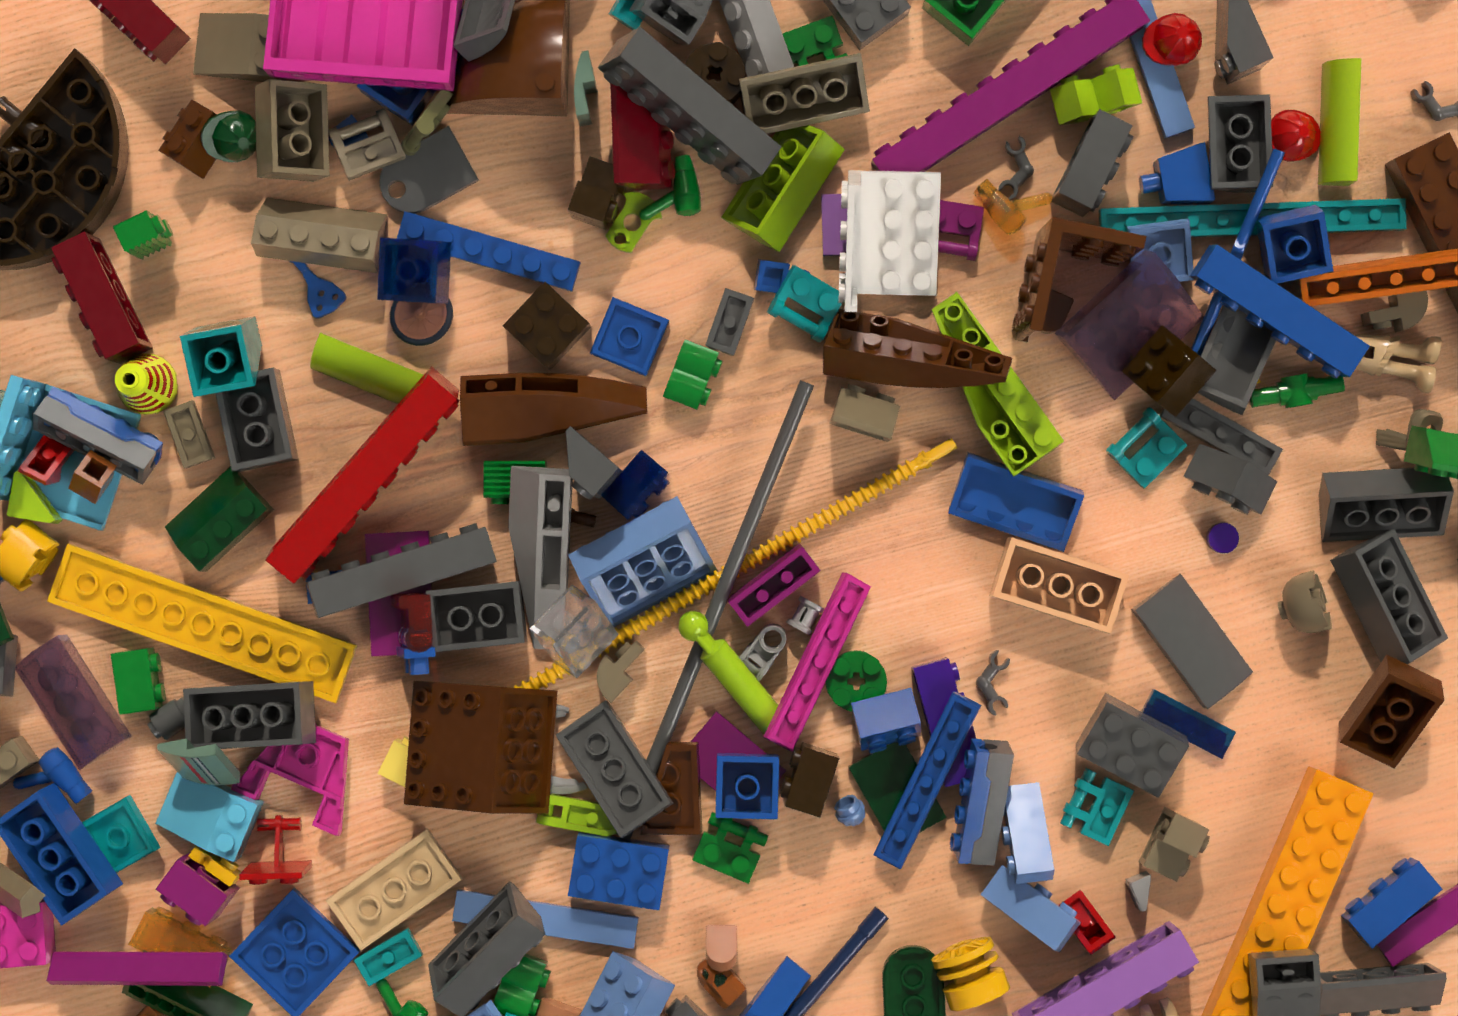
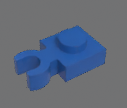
[754,259,810,293]

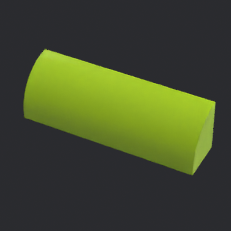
[1318,58,1361,186]
[310,333,423,404]

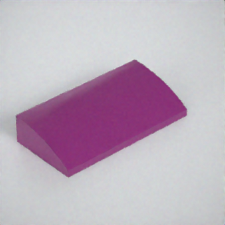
[365,531,432,657]

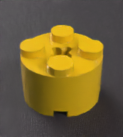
[0,519,60,592]

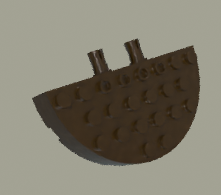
[0,48,128,270]

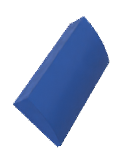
[948,452,1085,552]

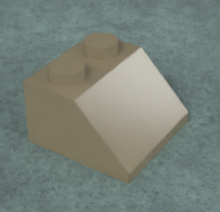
[830,384,900,442]

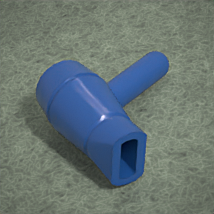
[13,747,92,804]

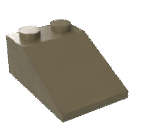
[193,13,285,82]

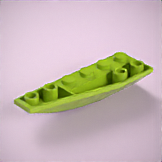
[932,292,1064,477]

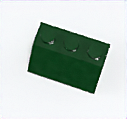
[165,466,274,572]

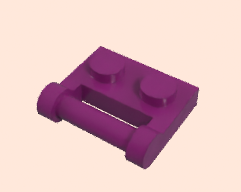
[938,200,984,261]

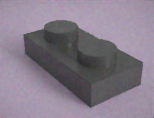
[705,288,754,356]

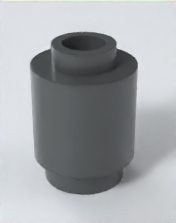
[148,697,185,740]

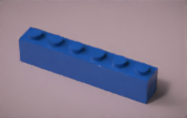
[1189,244,1370,379]

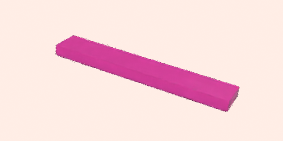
[763,572,871,752]

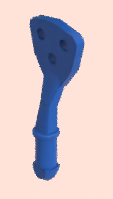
[290,261,347,318]

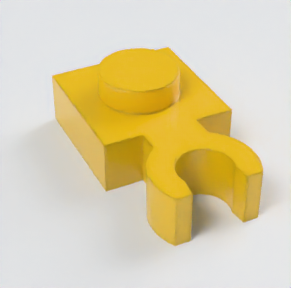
[188,846,241,887]

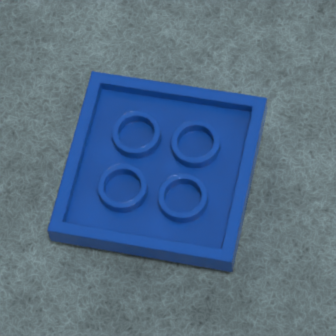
[229,887,360,1016]

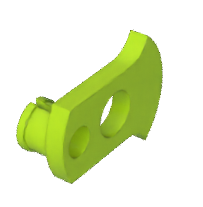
[606,192,662,253]

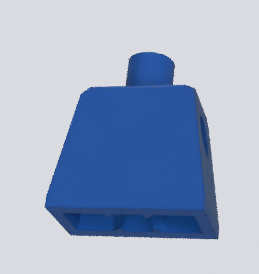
[1139,142,1215,205]

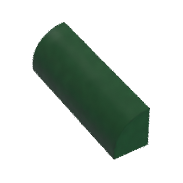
[122,949,253,1016]

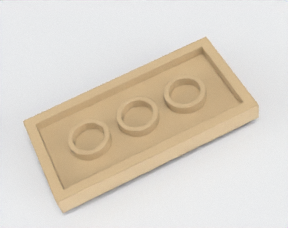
[326,829,463,951]

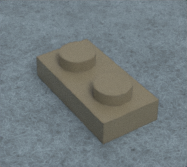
[163,400,215,469]

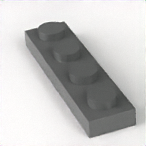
[1160,398,1283,475]

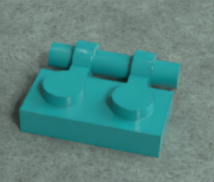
[1060,768,1134,846]

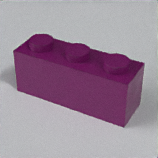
[728,543,821,627]

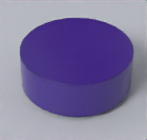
[1207,523,1239,553]

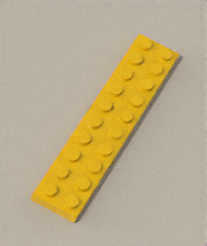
[47,544,357,703]

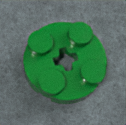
[826,650,887,712]

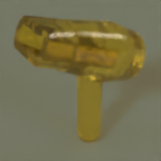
[973,179,1052,235]

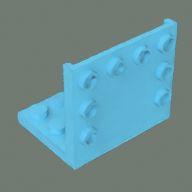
[0,375,141,531]

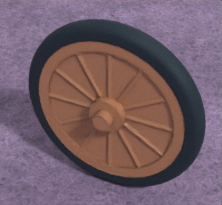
[390,284,453,346]

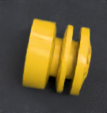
[931,937,1010,1011]

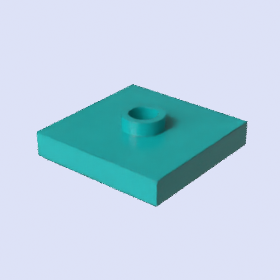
[82,795,161,873]

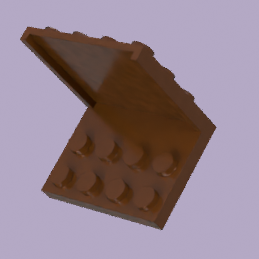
[1012,217,1146,342]
[404,681,558,814]

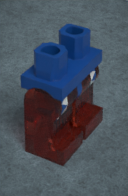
[391,593,436,675]

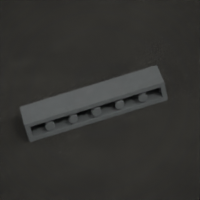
[306,523,497,618]

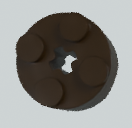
[685,42,745,105]

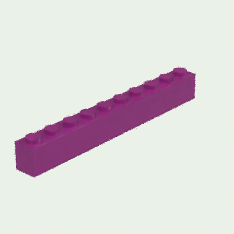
[871,0,1150,172]

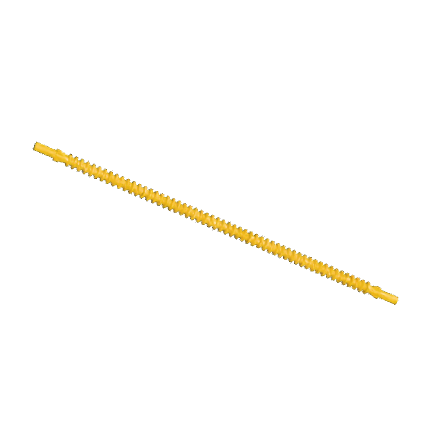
[514,438,958,689]

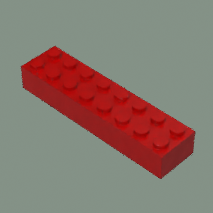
[265,366,460,584]

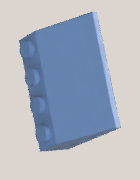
[568,496,718,629]

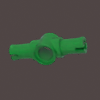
[1250,373,1345,408]

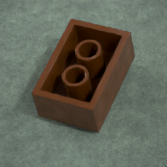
[1339,654,1444,769]

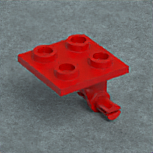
[239,815,312,885]

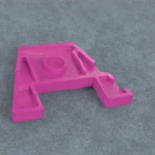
[231,724,349,836]

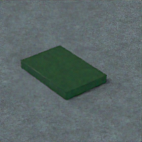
[848,742,947,833]

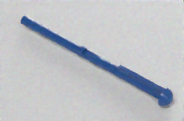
[1191,148,1285,356]

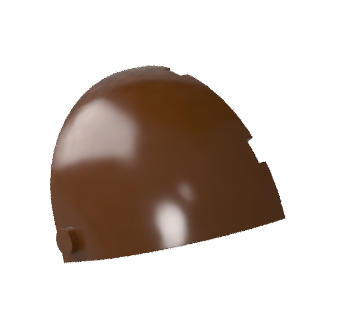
[447,0,570,116]

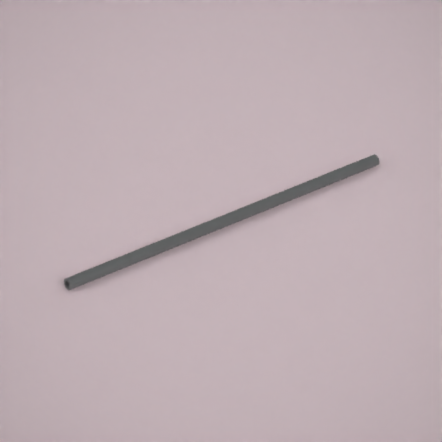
[616,380,814,840]

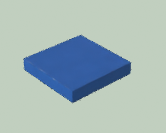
[590,297,669,377]

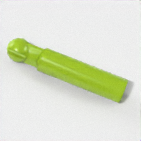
[679,611,778,735]

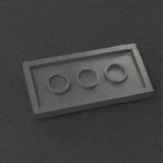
[556,700,673,838]

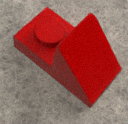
[18,435,75,485]
[1059,890,1116,955]

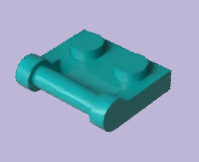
[767,265,842,343]
[1106,407,1188,489]

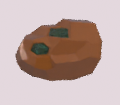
[697,959,746,1009]

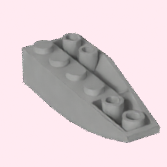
[508,466,573,650]

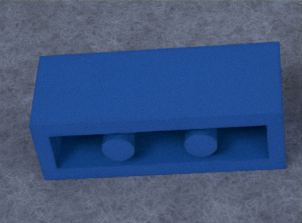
[1341,857,1443,949]

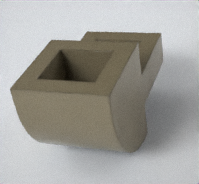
[1361,291,1428,333]
[597,640,645,703]

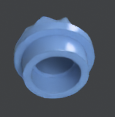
[835,795,865,827]

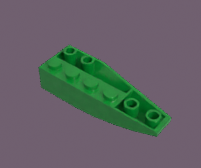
[1404,425,1458,479]

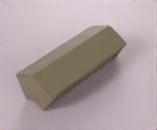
[0,863,46,918]

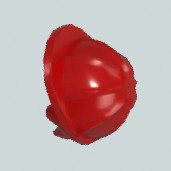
[1142,13,1202,66]
[1271,110,1321,162]

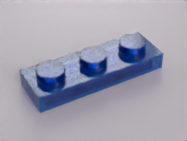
[1141,689,1236,759]

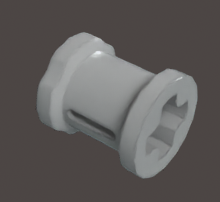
[786,596,824,635]

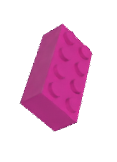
[0,899,56,968]

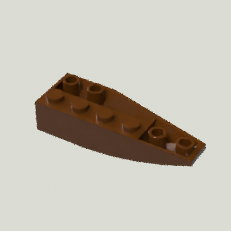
[823,309,1012,388]
[460,373,647,446]

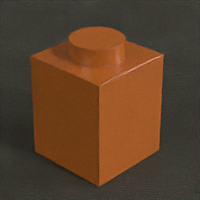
[68,450,117,504]

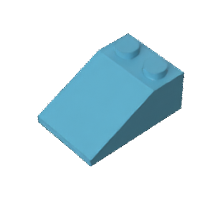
[155,772,264,862]

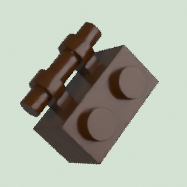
[158,100,217,179]

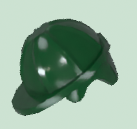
[200,110,256,162]

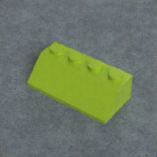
[721,125,845,252]

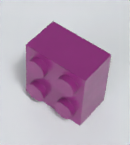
[155,852,240,926]

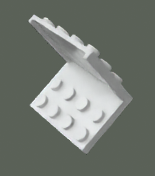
[838,170,941,312]

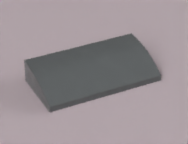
[453,0,515,62]
[1198,306,1276,415]
[1131,574,1253,709]

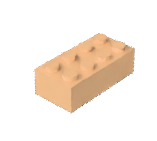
[989,537,1129,634]

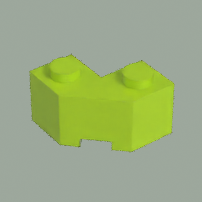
[1050,64,1142,125]

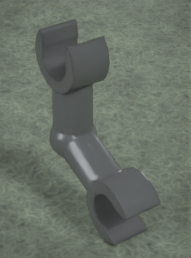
[1411,81,1458,121]
[998,136,1034,201]
[976,650,1010,716]

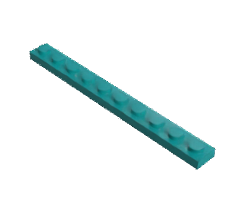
[1099,198,1407,237]

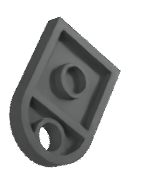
[380,126,479,214]

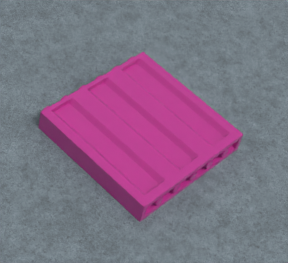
[263,0,463,91]

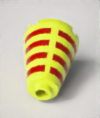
[115,354,178,415]

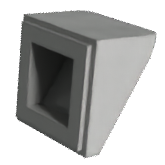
[1125,871,1151,912]

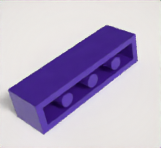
[911,657,976,787]

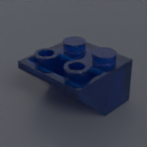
[601,450,670,520]

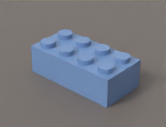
[580,951,675,1016]

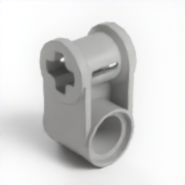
[739,624,787,681]

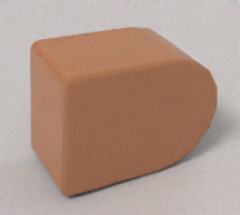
[706,925,737,972]
[535,998,582,1016]

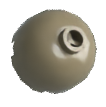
[1278,570,1332,633]

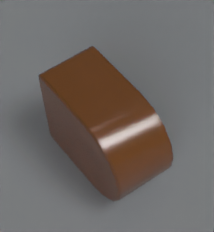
[1041,289,1074,334]

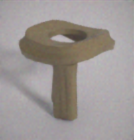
[1376,409,1443,451]

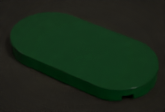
[882,945,946,1016]

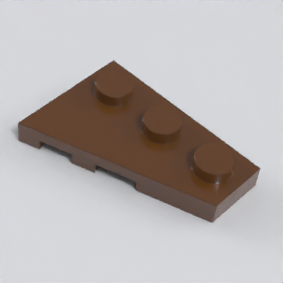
[640,742,702,835]

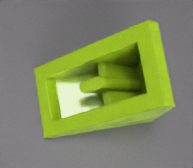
[7,470,63,524]

